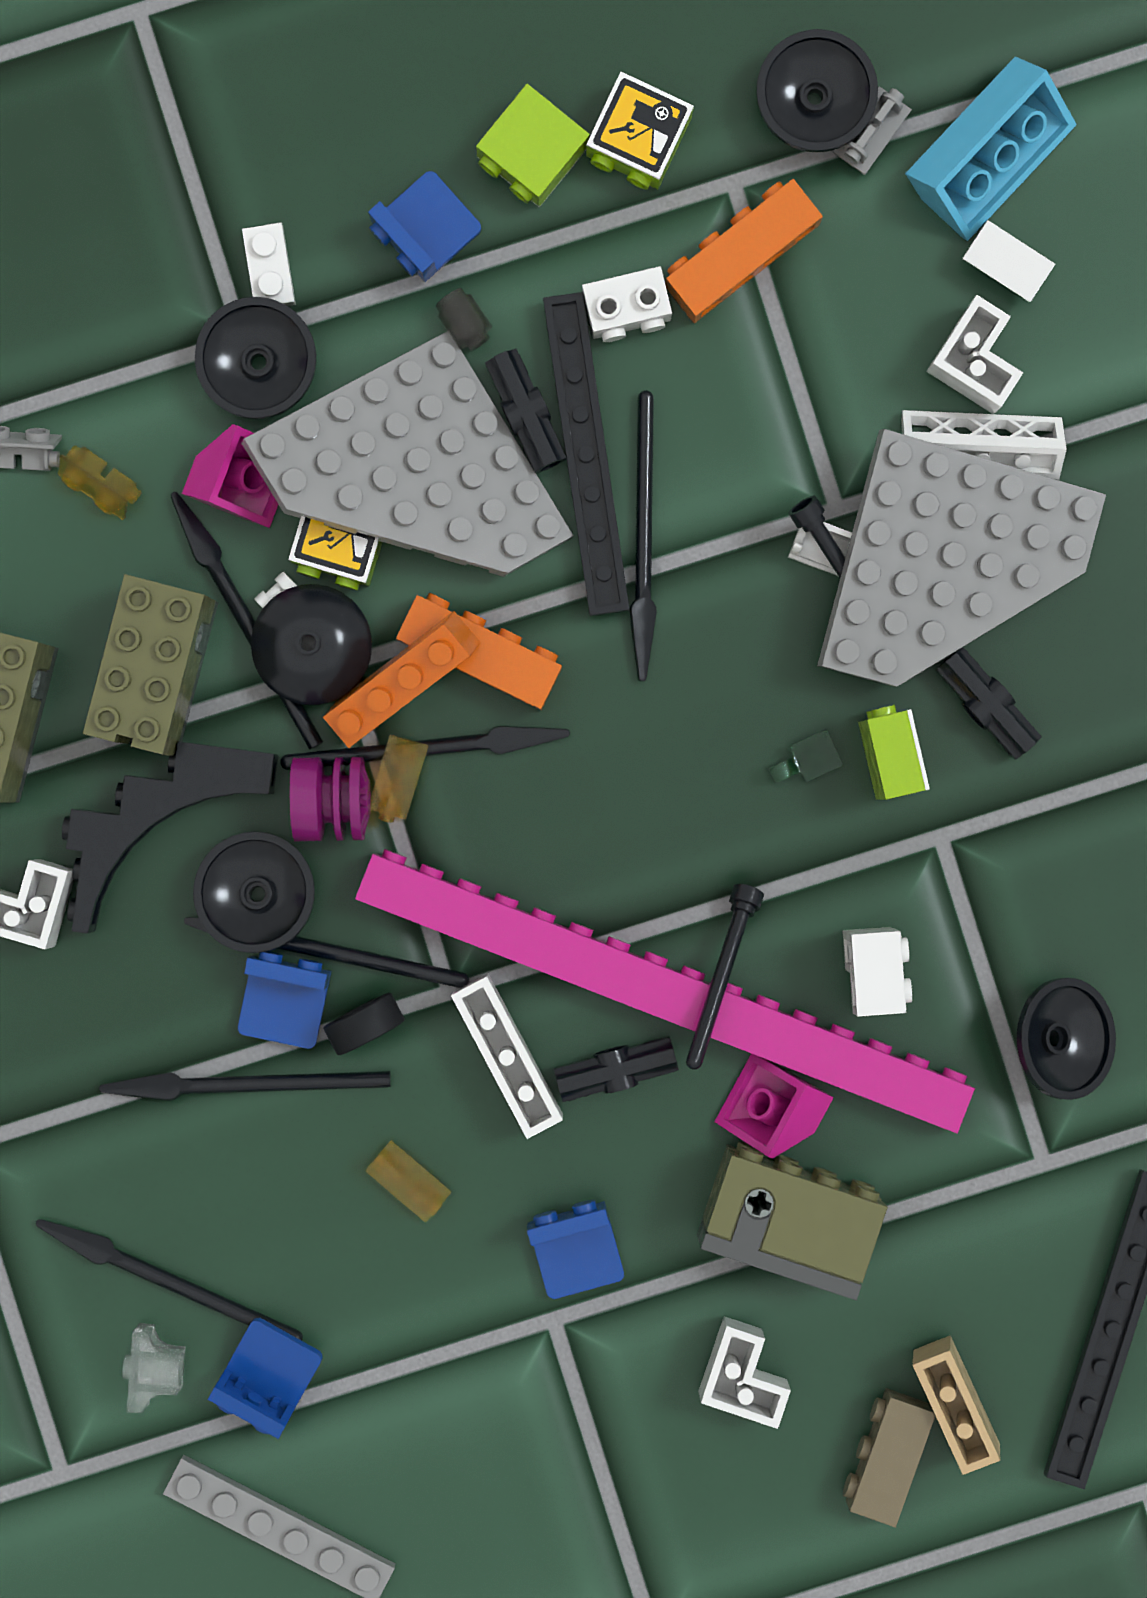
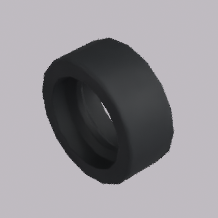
[323,993,405,1055]

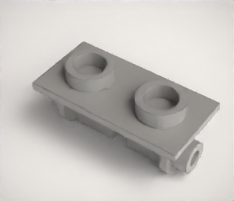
[833,86,912,175]
[0,426,62,471]

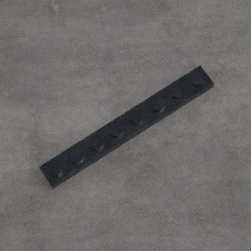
[543,292,630,617]
[1044,1169,1147,1490]

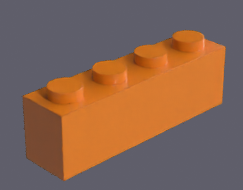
[665,179,823,324]
[396,593,562,711]
[323,611,480,748]

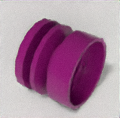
[290,757,371,841]

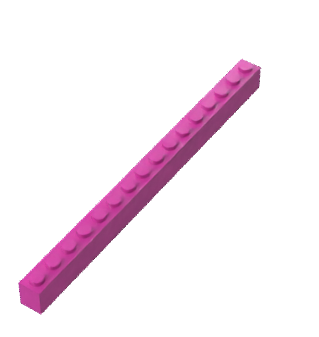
[355,849,975,1134]

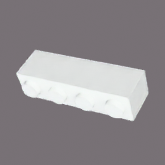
[451,973,563,1139]

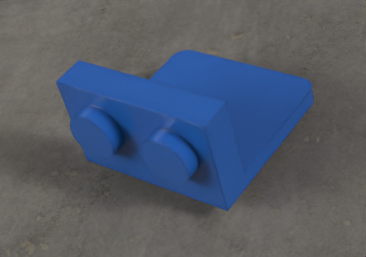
[368,171,481,282]
[238,951,332,1049]
[527,1200,624,1299]
[207,1318,323,1439]

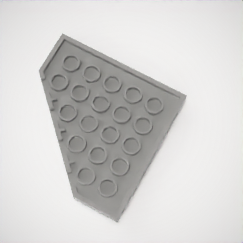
[242,331,574,577]
[817,429,1106,687]

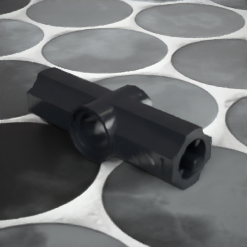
[485,348,566,473]
[935,647,1042,760]
[554,1037,679,1102]

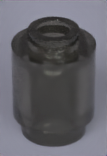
[435,288,492,351]

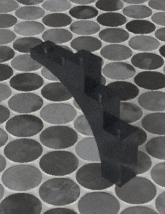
[62,742,279,933]

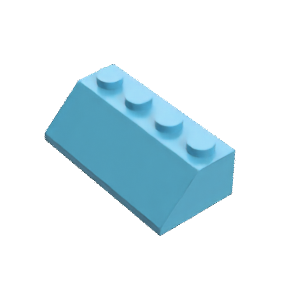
[905,57,1077,241]

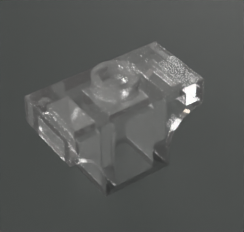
[123,1323,186,1413]

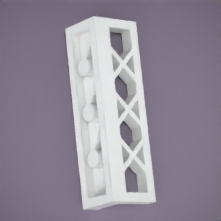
[901,410,1066,479]

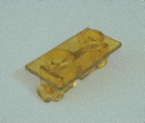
[58,445,141,520]
[371,734,428,823]
[365,1140,452,1223]

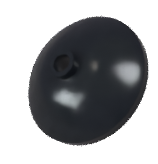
[756,29,878,152]
[195,297,317,419]
[251,584,372,705]
[193,832,315,953]
[1017,978,1116,1100]

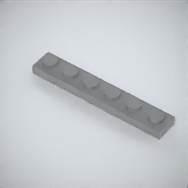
[163,1455,396,1598]

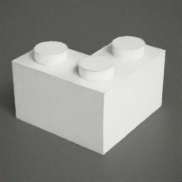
[926,295,1023,414]
[0,859,74,949]
[843,927,912,1017]
[698,1316,791,1429]

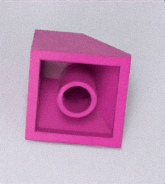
[182,424,279,528]
[714,1054,833,1159]

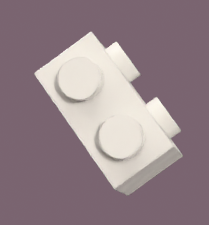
[582,266,672,342]

